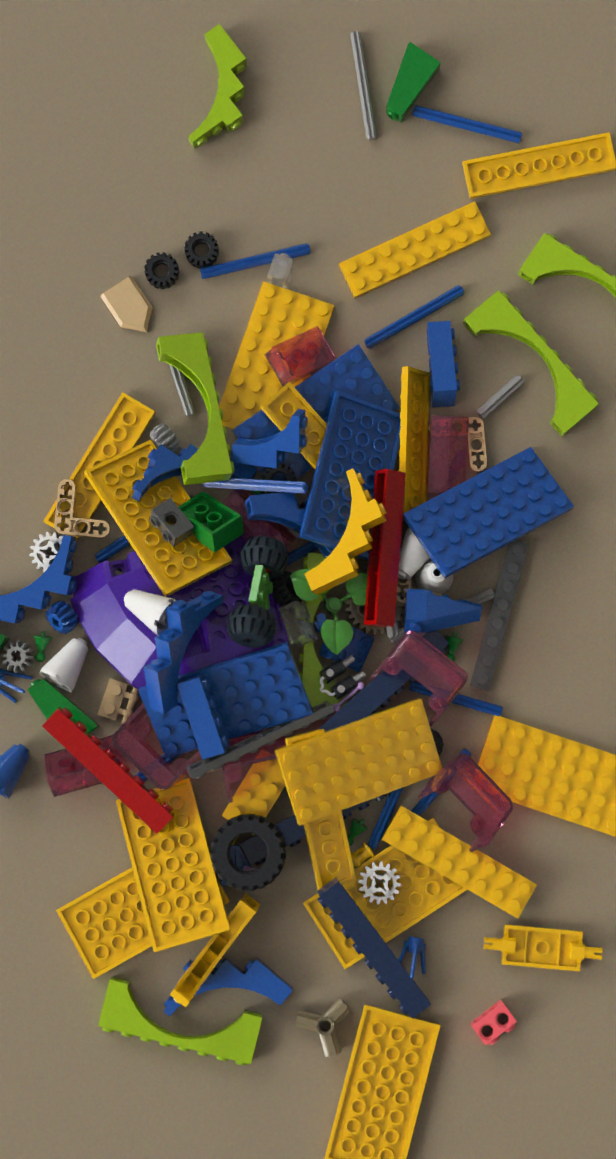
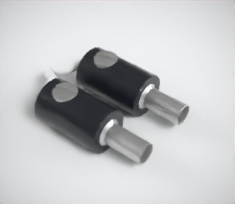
[319,655,366,700]

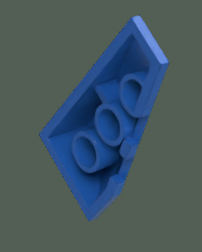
[403,589,482,633]

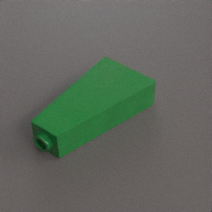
[386,42,441,122]
[27,678,100,748]

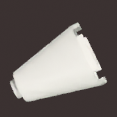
[398,527,430,580]
[415,558,453,594]
[124,589,177,635]
[39,637,89,693]

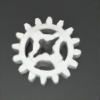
[29,532,63,572]
[358,861,401,905]

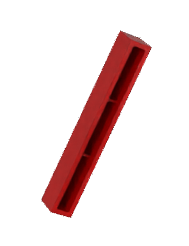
[364,469,406,628]
[42,707,174,834]

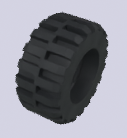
[210,814,286,891]

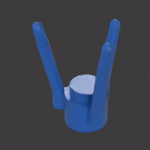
[0,668,33,703]
[398,936,426,978]

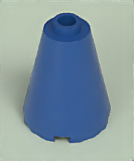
[0,744,30,799]

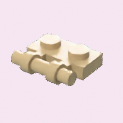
[97,678,140,725]

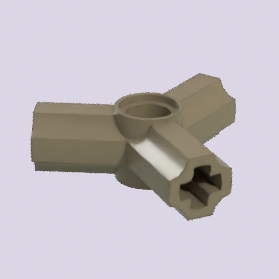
[295,997,352,1057]

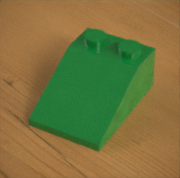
[179,491,244,552]

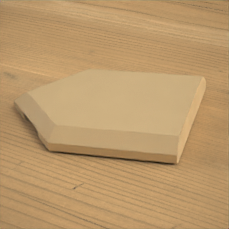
[100,276,153,333]

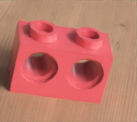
[470,1000,517,1045]

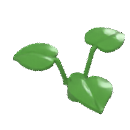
[290,569,368,655]

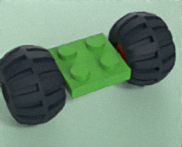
[227,536,289,648]

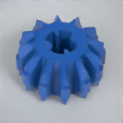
[46,601,79,634]

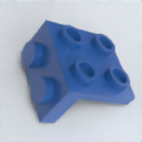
[319,627,374,672]

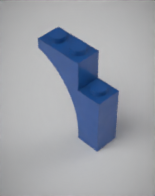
[232,409,308,468]

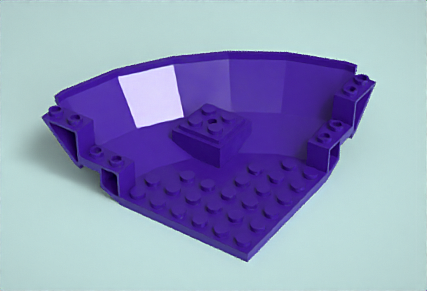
[70,530,290,732]

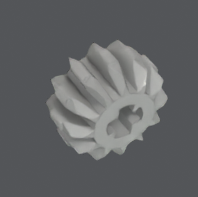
[150,423,181,453]
[1,640,35,673]

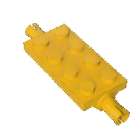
[222,739,286,846]
[483,924,603,971]

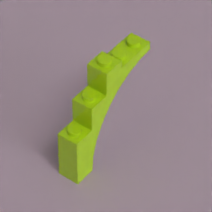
[188,24,247,148]

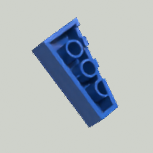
[426,321,460,408]
[177,674,231,760]

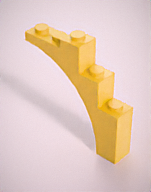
[304,468,387,595]
[170,893,261,1007]

